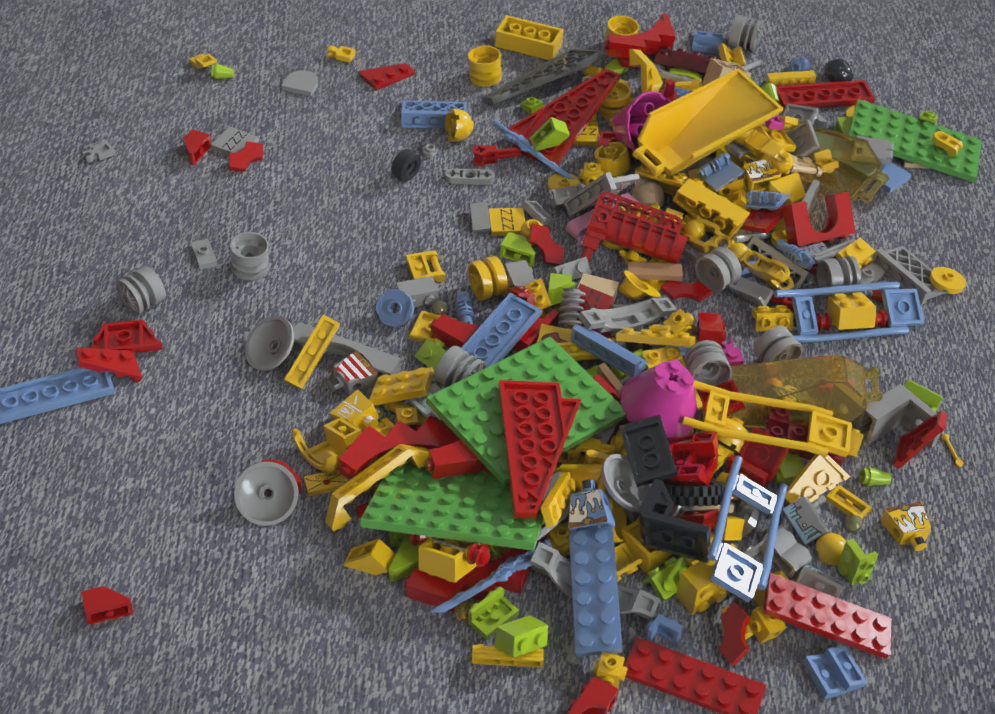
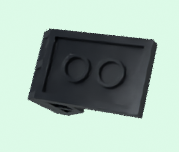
[620,414,678,487]
[639,479,711,563]

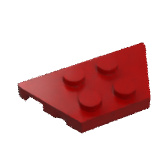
[91,320,163,353]

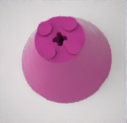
[612,91,671,160]
[620,360,698,439]

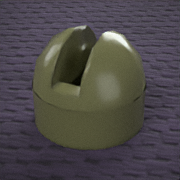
[432,300,448,315]
[845,515,862,533]

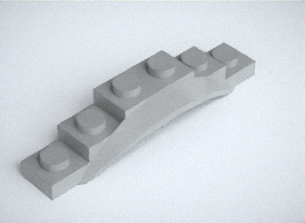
[578,297,677,336]
[529,542,660,620]

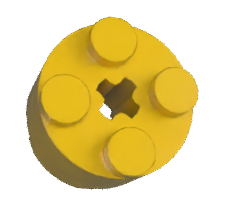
[594,142,631,178]

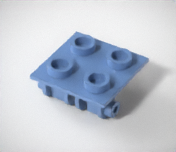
[698,152,744,191]
[745,191,791,210]

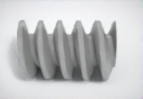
[557,288,586,328]

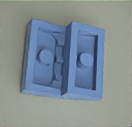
[692,30,724,54]
[802,646,867,699]

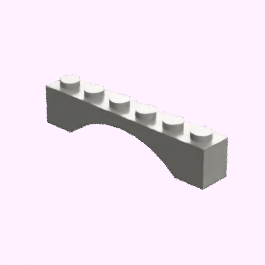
[291,322,401,377]

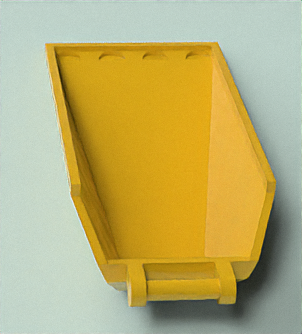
[632,68,784,178]

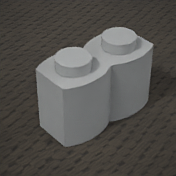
[761,527,812,578]

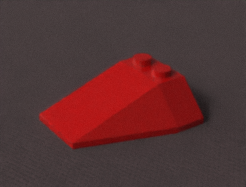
[661,432,718,486]

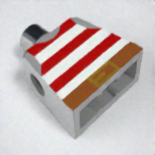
[328,351,378,395]

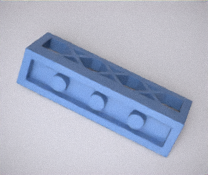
[571,324,647,377]

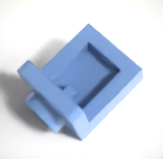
[787,56,812,72]
[645,614,683,644]

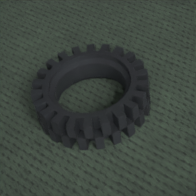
[663,480,724,507]

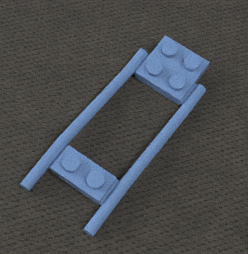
[774,282,924,343]
[707,456,788,602]

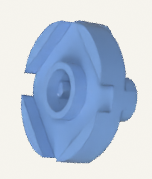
[376,289,414,327]

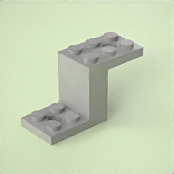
[826,380,940,449]

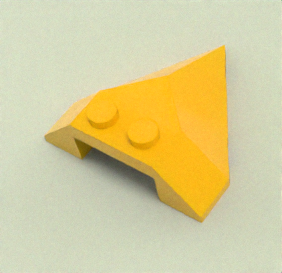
[629,49,664,102]

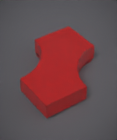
[228,141,263,172]
[529,224,564,266]
[660,280,712,303]
[718,602,751,666]

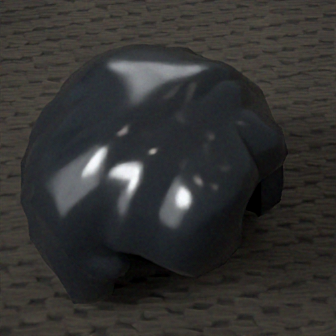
[824,59,854,82]

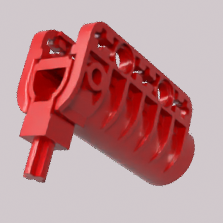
[580,192,688,264]

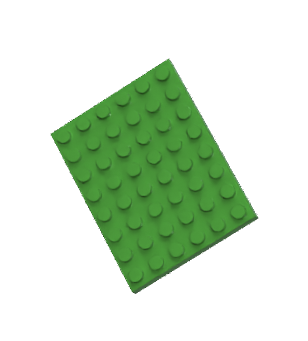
[426,337,626,485]
[361,458,553,551]

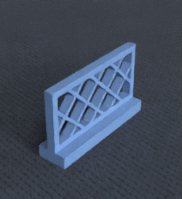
[401,100,467,129]

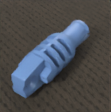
[774,239,815,270]
[455,291,474,324]

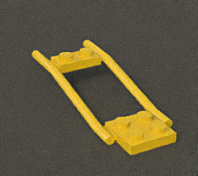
[682,380,852,457]

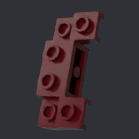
[654,46,718,73]
[764,406,844,467]

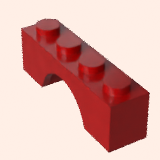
[568,676,619,714]

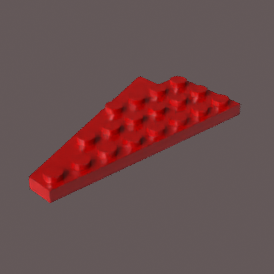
[508,69,620,165]
[498,380,581,518]

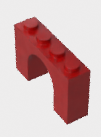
[781,192,856,247]

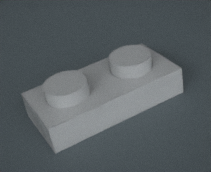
[552,257,592,280]

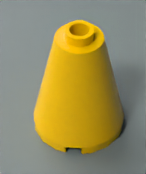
[555,464,602,492]

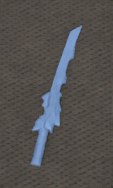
[492,119,574,179]
[430,539,551,613]

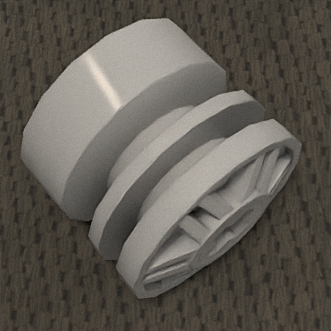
[728,14,763,52]
[230,232,269,281]
[816,256,861,297]
[116,266,166,315]
[684,340,732,391]
[435,346,486,387]

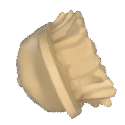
[632,175,664,211]

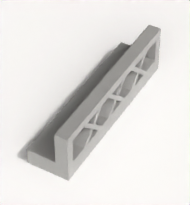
[747,236,814,289]

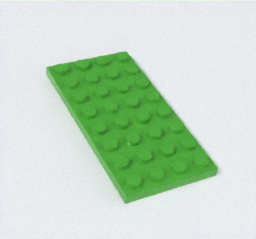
[847,99,982,183]

